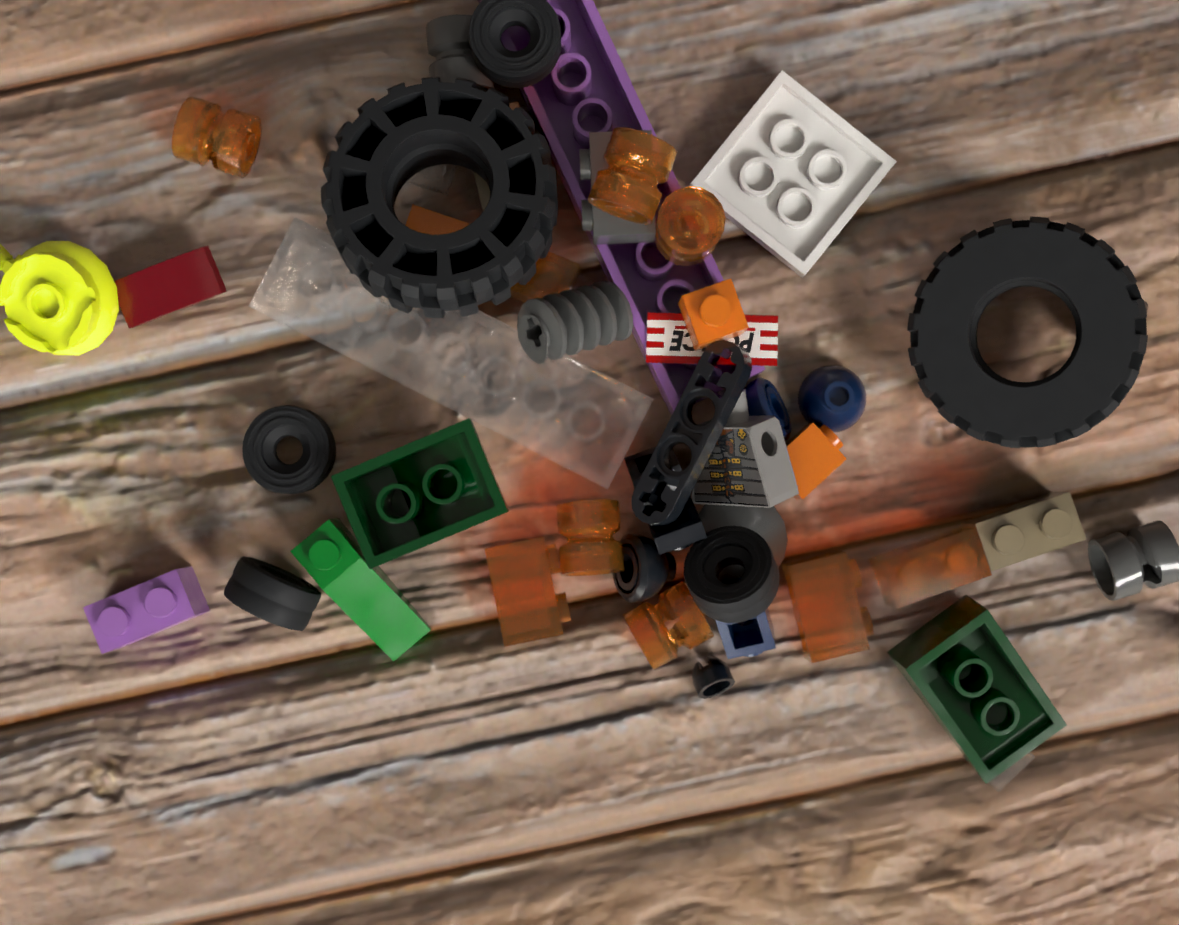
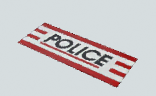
[646,312,778,366]

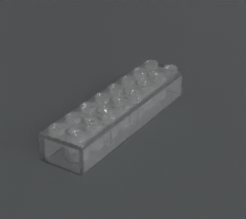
[249,217,654,489]

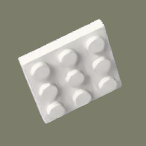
[689,70,897,278]

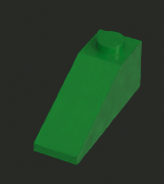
[290,518,432,661]

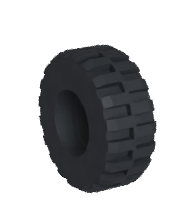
[321,77,558,318]
[907,217,1148,448]

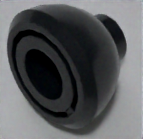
[612,534,677,603]

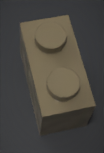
[960,492,1086,572]

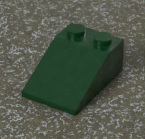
[331,418,509,569]
[887,595,1067,784]

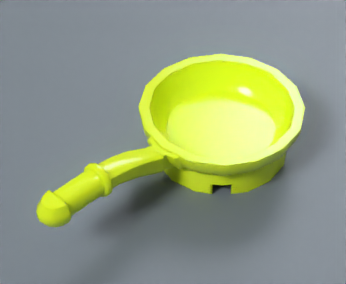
[0,241,119,356]

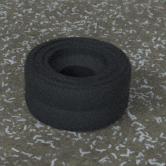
[468,0,561,88]
[242,405,336,494]
[684,526,779,623]
[224,556,321,631]

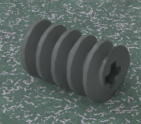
[517,280,633,364]

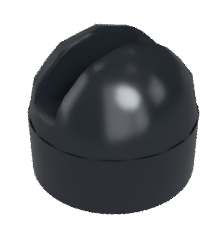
[692,656,735,699]

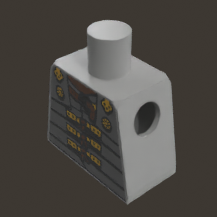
[692,389,799,508]

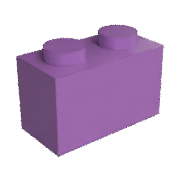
[83,566,210,654]

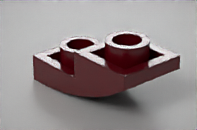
[114,246,227,329]

